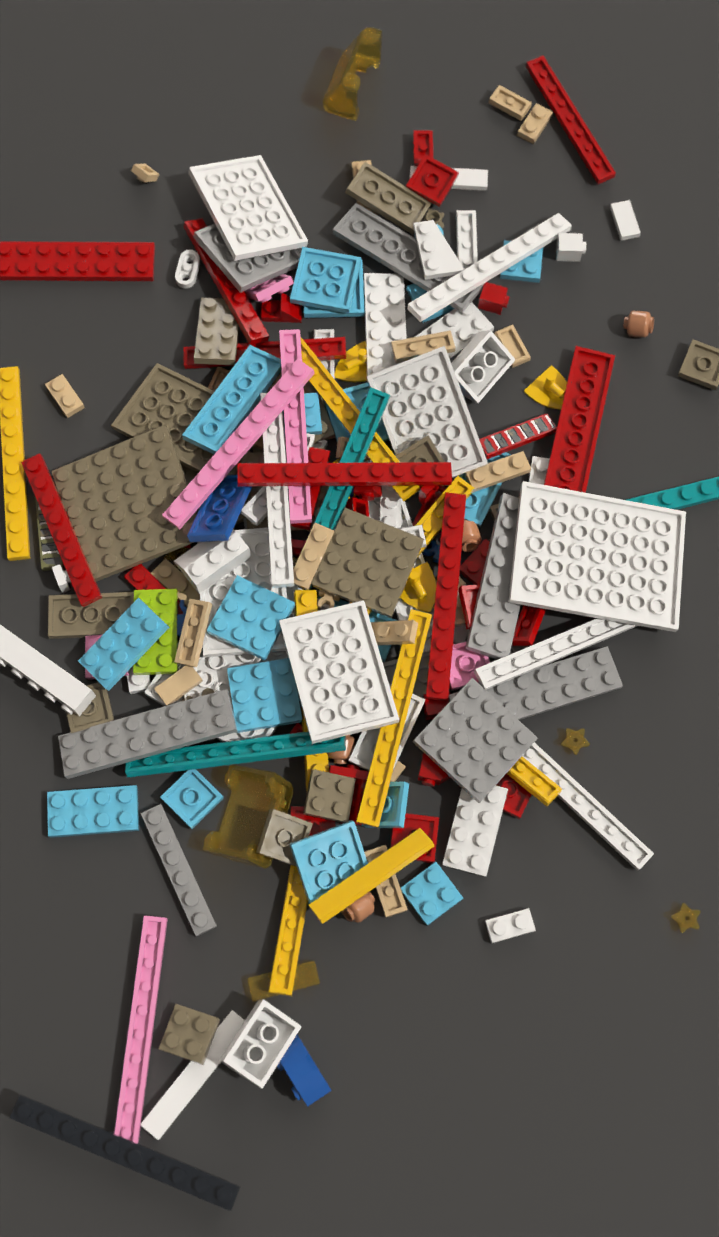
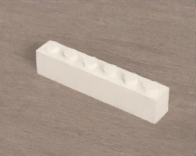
[0,625,96,717]

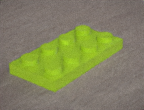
[133,589,178,675]

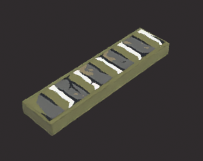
[35,497,64,571]

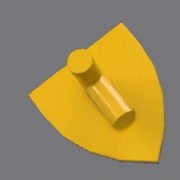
[334,341,367,382]
[523,365,567,410]
[400,562,436,613]

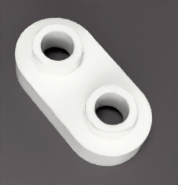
[175,250,200,288]

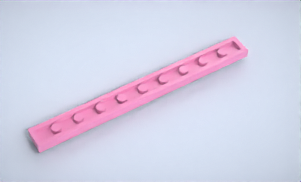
[279,330,312,524]
[162,359,315,530]
[114,916,168,1143]

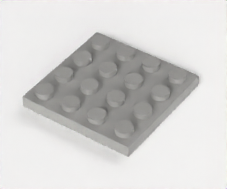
[194,224,301,293]
[413,678,538,803]

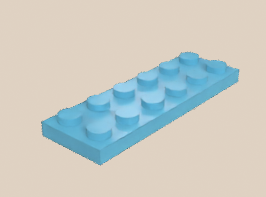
[182,345,282,454]

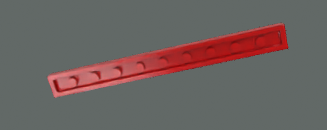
[237,462,452,487]
[426,492,466,701]

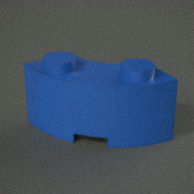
[277,1035,332,1107]

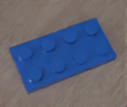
[187,475,252,542]

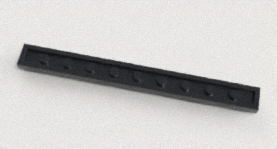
[10,1095,240,1211]

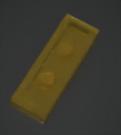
[247,961,320,1002]

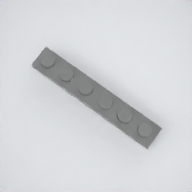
[141,804,217,937]

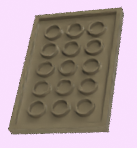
[111,363,253,473]

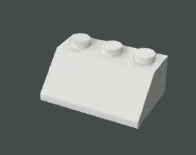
[451,330,516,403]
[174,530,251,594]
[219,999,302,1088]

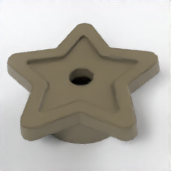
[421,209,444,229]

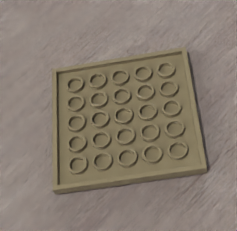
[52,424,197,582]

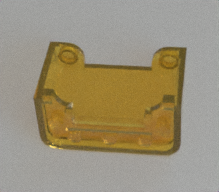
[323,27,382,121]
[203,765,293,869]

